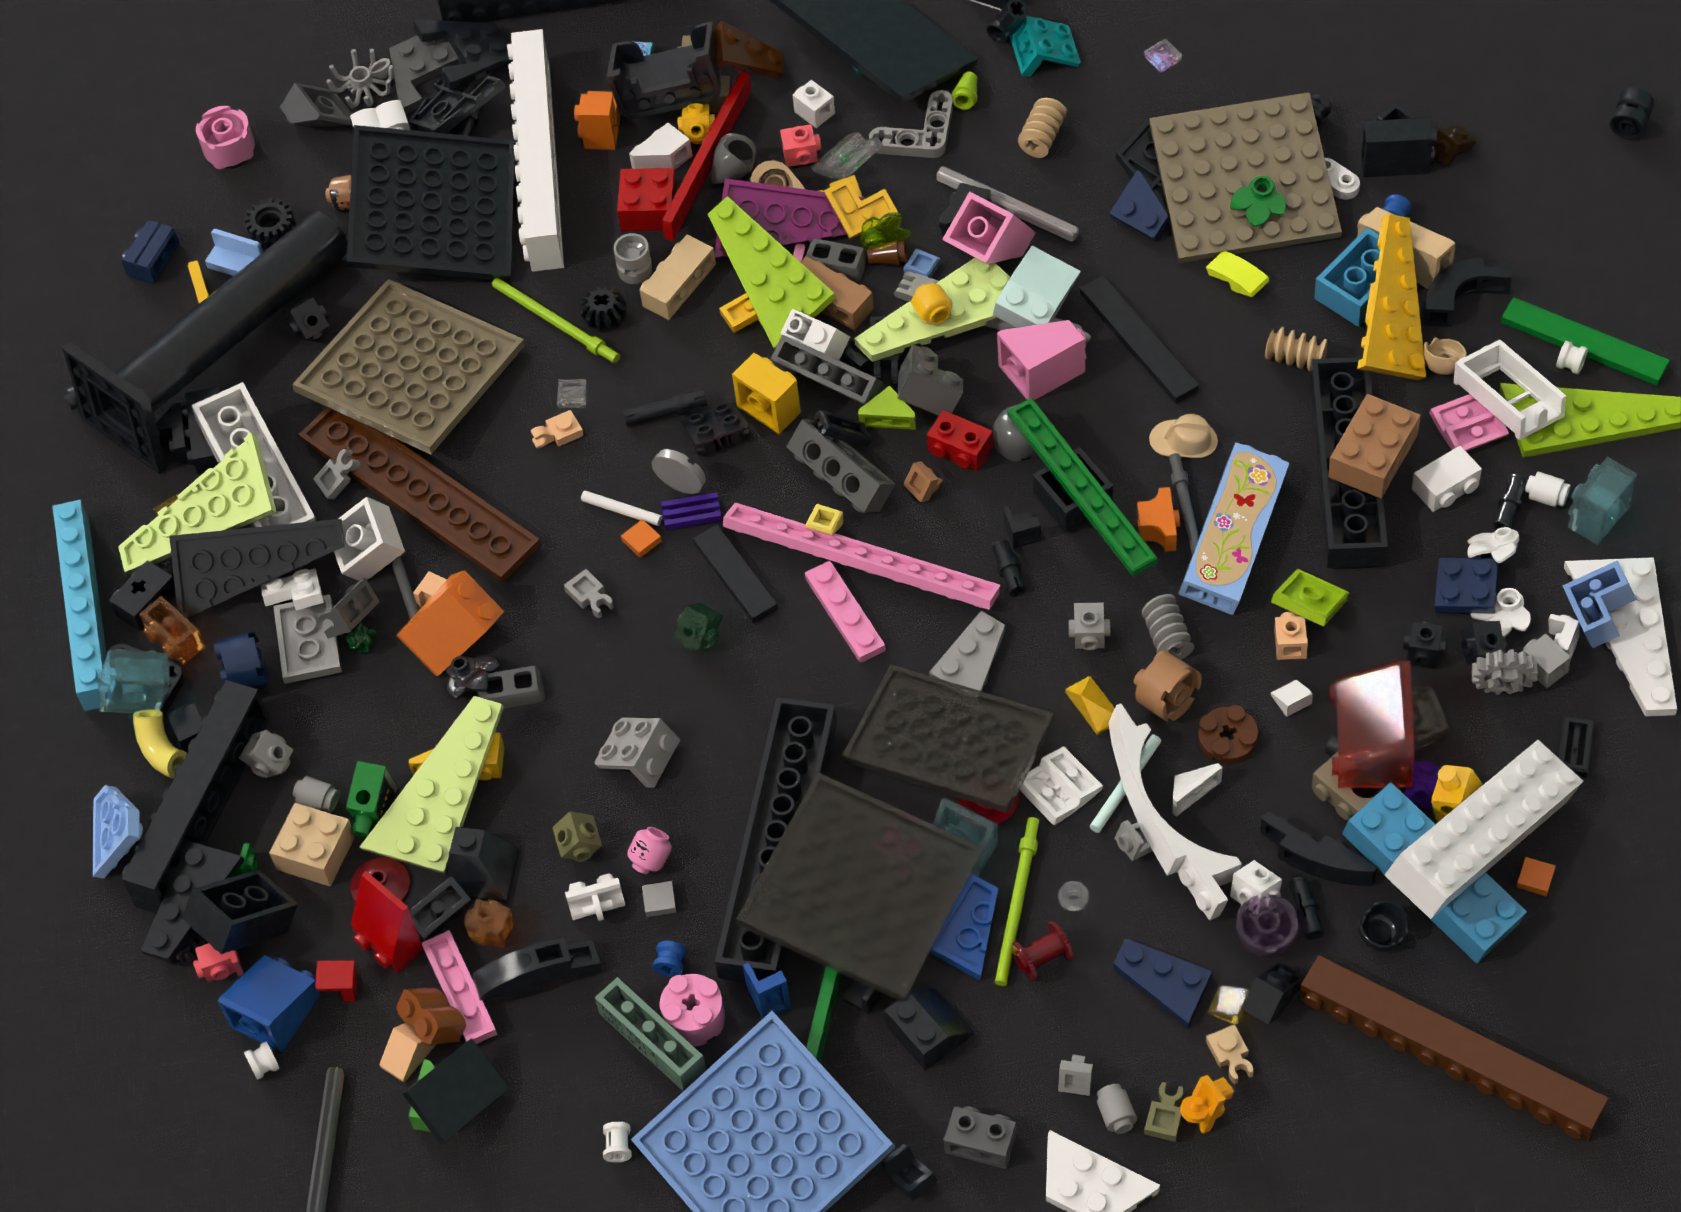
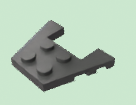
[389,35,493,114]

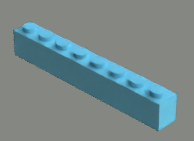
[53,500,113,711]

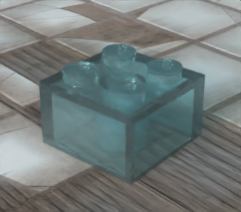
[1568,457,1637,545]
[98,649,170,713]

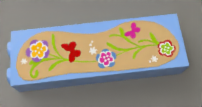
[1178,442,1289,615]

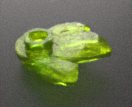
[860,212,911,250]

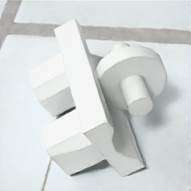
[565,873,626,921]

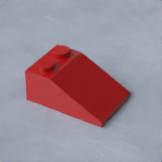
[351,871,423,974]

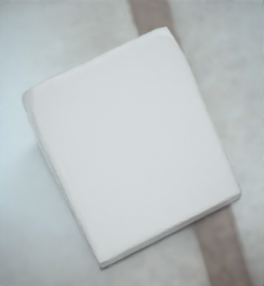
[1271,680,1313,717]

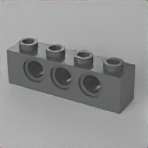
[770,334,887,405]
[787,419,896,514]

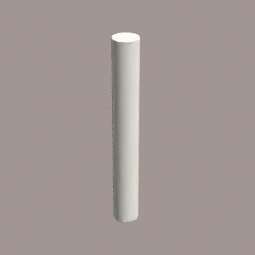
[581,490,662,526]

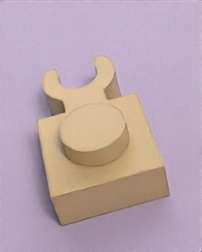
[1206,1024,1253,1084]

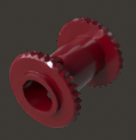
[1011,921,1074,981]

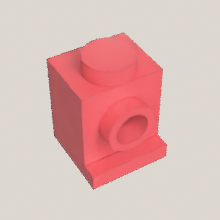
[193,943,244,982]

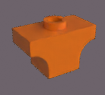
[1137,487,1180,552]

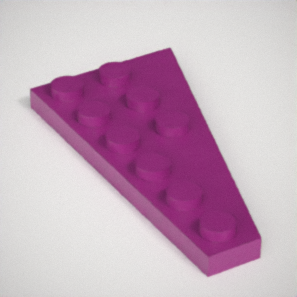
[714,178,883,260]

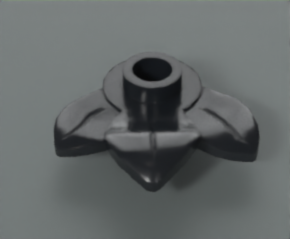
[446,655,501,700]

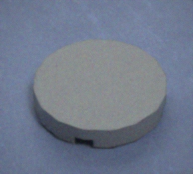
[652,449,706,494]

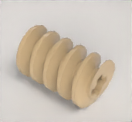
[1018,98,1067,158]
[1265,327,1328,372]

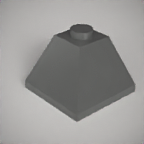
[280,83,353,127]

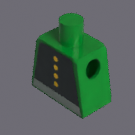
[346,761,398,838]

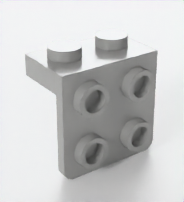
[595,718,680,788]

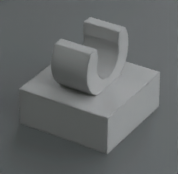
[1058,1054,1093,1096]

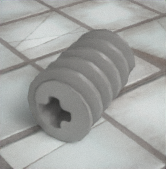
[1142,594,1194,660]

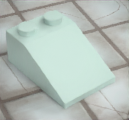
[993,246,1081,328]

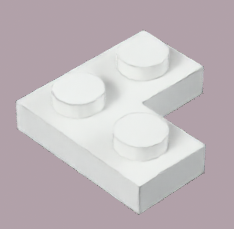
[260,568,324,611]

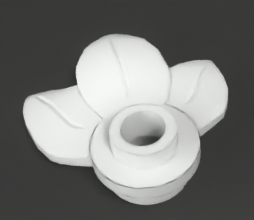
[1467,527,1519,563]
[1471,588,1531,637]

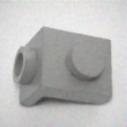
[1115,820,1153,861]

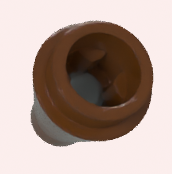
[867,239,909,266]

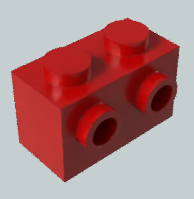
[927,410,994,472]

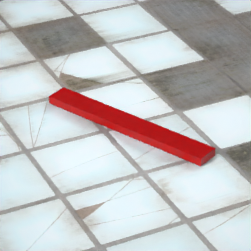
[662,71,751,241]

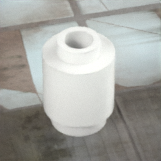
[1525,471,1571,507]

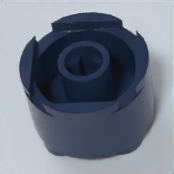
[214,630,270,689]

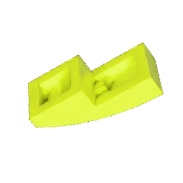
[1206,251,1270,297]

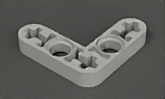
[869,90,953,158]

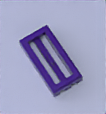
[661,492,722,530]

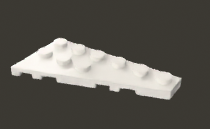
[1564,557,1677,716]

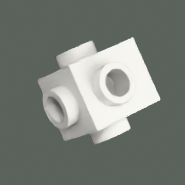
[1230,860,1282,915]

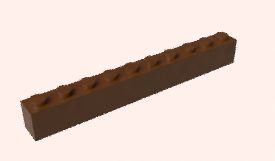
[1300,955,1608,1142]

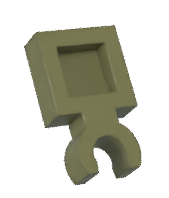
[1144,1082,1183,1142]

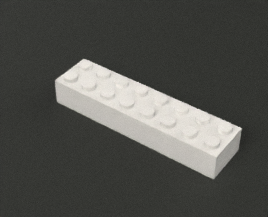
[1385,740,1583,919]

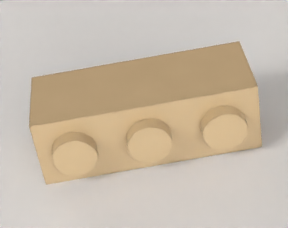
[640,235,716,320]

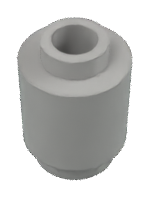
[293,776,340,813]
[1097,1084,1137,1134]

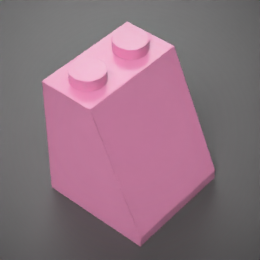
[942,192,1036,264]
[997,320,1087,400]

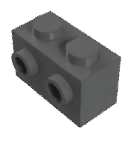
[944,1106,1017,1169]

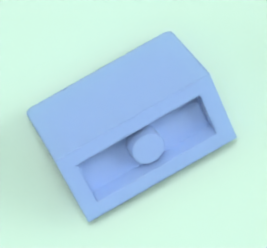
[205,229,263,276]

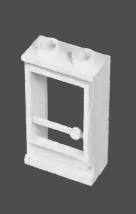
[1454,340,1566,440]

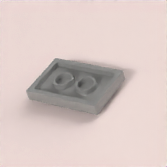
[273,595,342,684]

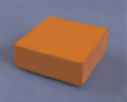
[621,519,662,558]
[1516,857,1556,897]

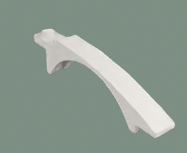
[1108,704,1242,920]

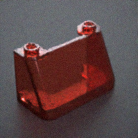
[1329,660,1414,788]

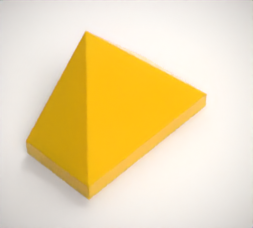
[1065,676,1115,735]

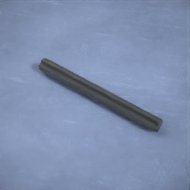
[306,1067,345,1212]

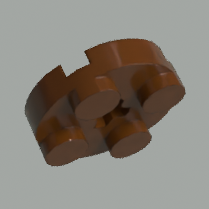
[1198,705,1258,764]

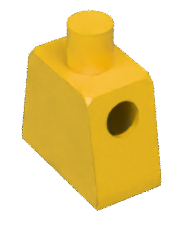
[1431,765,1483,823]

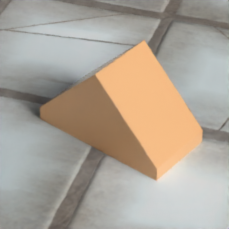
[379,1023,436,1083]

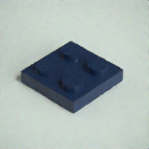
[1435,558,1499,613]

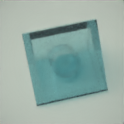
[922,797,998,876]

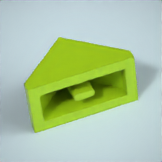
[858,386,917,430]

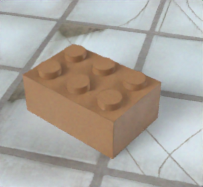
[1328,394,1420,499]

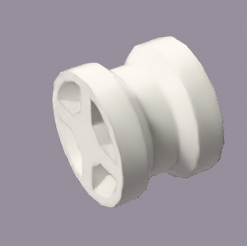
[1556,341,1588,375]
[244,1041,280,1080]

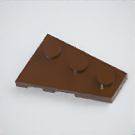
[715,21,784,78]

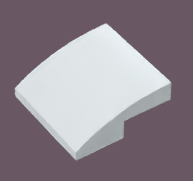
[1015,746,1103,825]

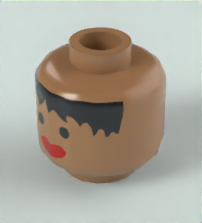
[325,175,351,211]

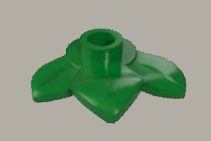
[1230,176,1286,227]

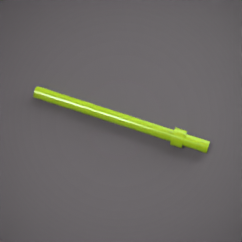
[492,278,620,364]
[995,817,1040,986]

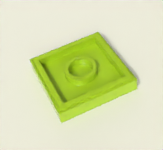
[1271,569,1349,627]

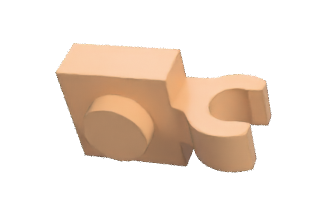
[531,410,583,449]

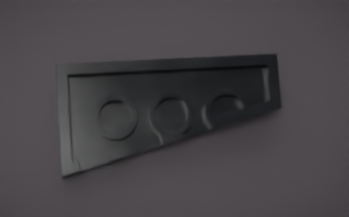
[141,841,245,963]

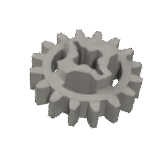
[1472,649,1538,695]

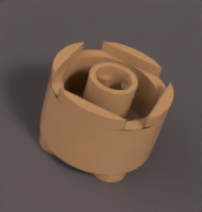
[1134,650,1202,722]

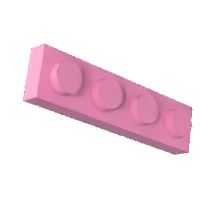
[805,560,886,664]
[421,930,497,1044]

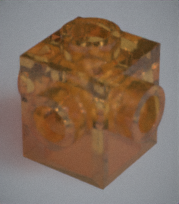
[464,899,515,948]

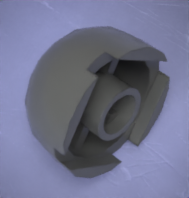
[993,404,1038,462]

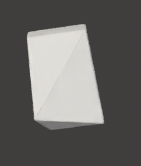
[1172,763,1222,817]

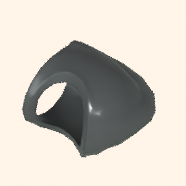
[710,133,757,184]

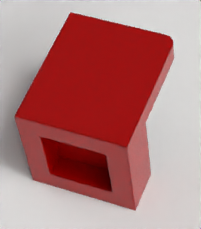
[315,960,358,1002]

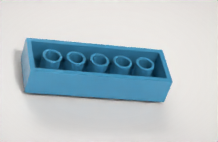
[1342,782,1527,964]

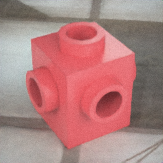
[780,124,821,167]

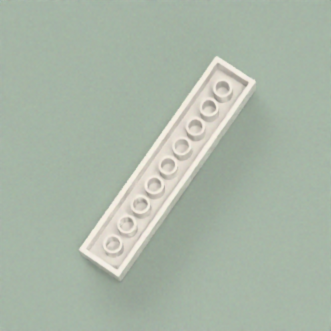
[507,29,564,272]

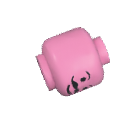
[627,827,672,874]

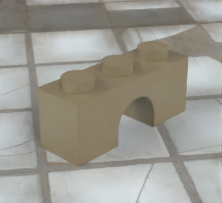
[1312,751,1375,820]

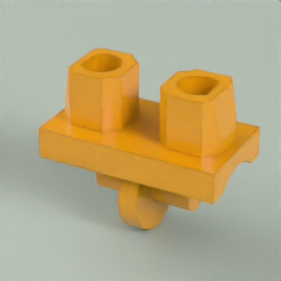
[1180,1075,1234,1134]

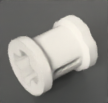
[603,1122,632,1163]

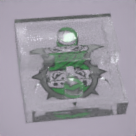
[811,132,883,179]

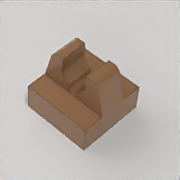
[903,461,943,503]

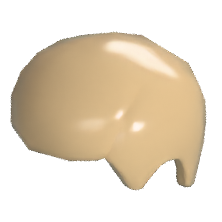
[1424,337,1467,375]

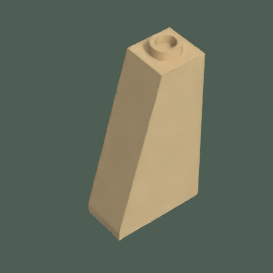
[1357,207,1456,289]

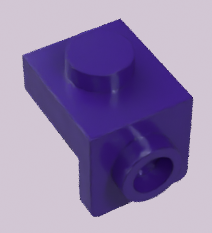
[1405,760,1442,810]

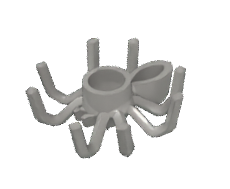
[326,49,394,109]

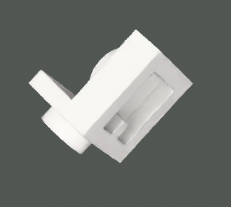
[1548,614,1580,658]

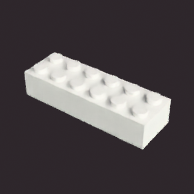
[192,382,316,527]

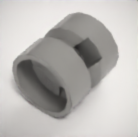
[614,233,653,284]

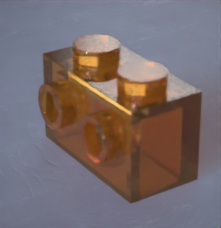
[139,596,205,665]

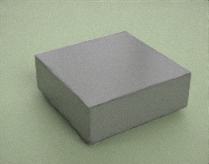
[642,881,676,917]

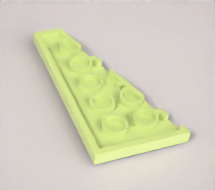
[854,258,1010,362]
[118,432,277,574]
[360,696,504,874]

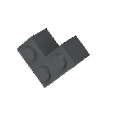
[897,345,963,415]

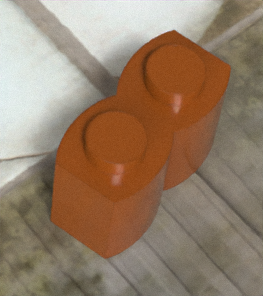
[396,987,466,1045]

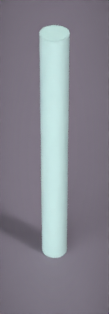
[1090,735,1161,833]

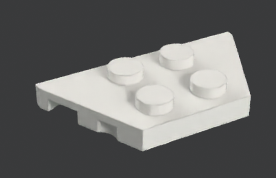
[1046,1130,1160,1212]

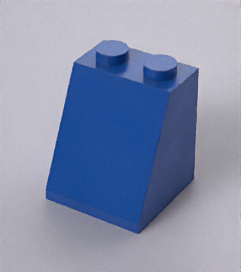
[217,955,322,1053]

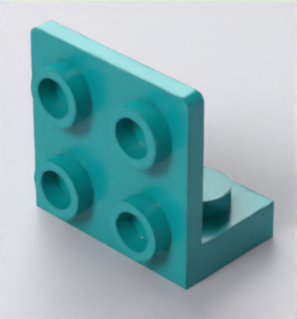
[1010,16,1081,77]

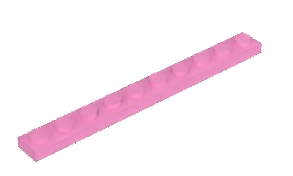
[723,503,1001,610]

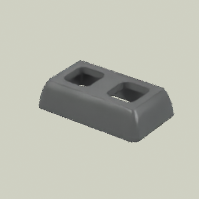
[806,238,868,282]
[478,665,545,709]

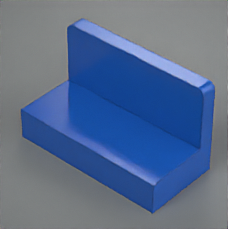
[743,963,792,1019]

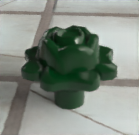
[346,622,376,654]

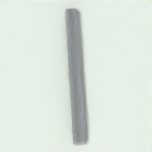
[936,166,1079,242]

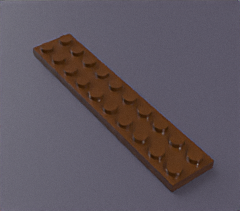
[298,407,541,583]

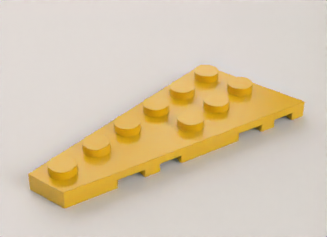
[1357,214,1426,380]

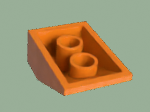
[396,570,504,676]

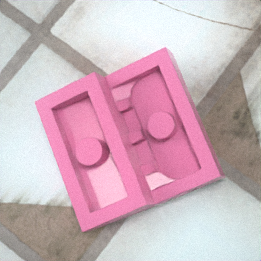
[1429,394,1509,451]

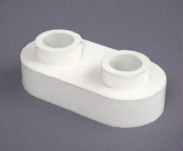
[1325,158,1360,200]

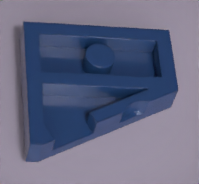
[1109,170,1170,242]

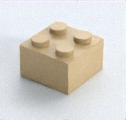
[269,803,355,887]

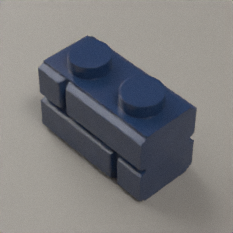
[121,220,180,284]

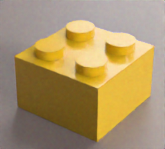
[732,353,801,434]

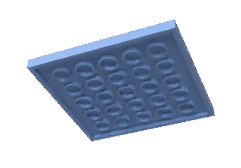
[631,1011,895,1212]

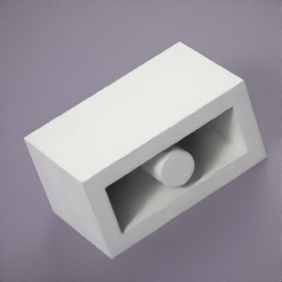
[1412,446,1482,512]

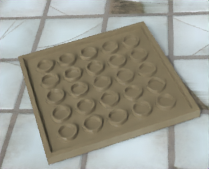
[1149,92,1342,263]
[292,279,525,455]

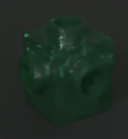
[674,603,723,651]

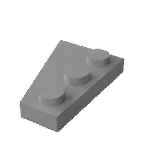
[929,611,1005,707]

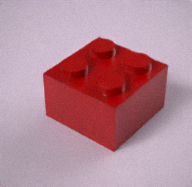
[617,168,677,231]

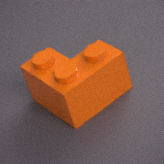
[574,91,621,150]

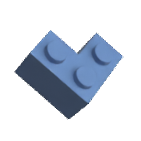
[1562,560,1637,648]

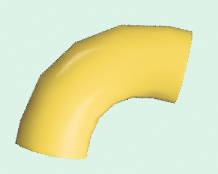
[133,709,187,779]

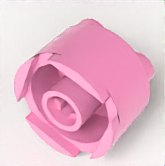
[196,106,255,169]
[660,974,725,1047]

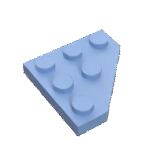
[93,785,143,879]

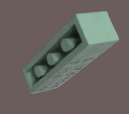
[595,977,706,1091]

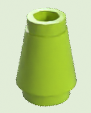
[951,72,978,110]

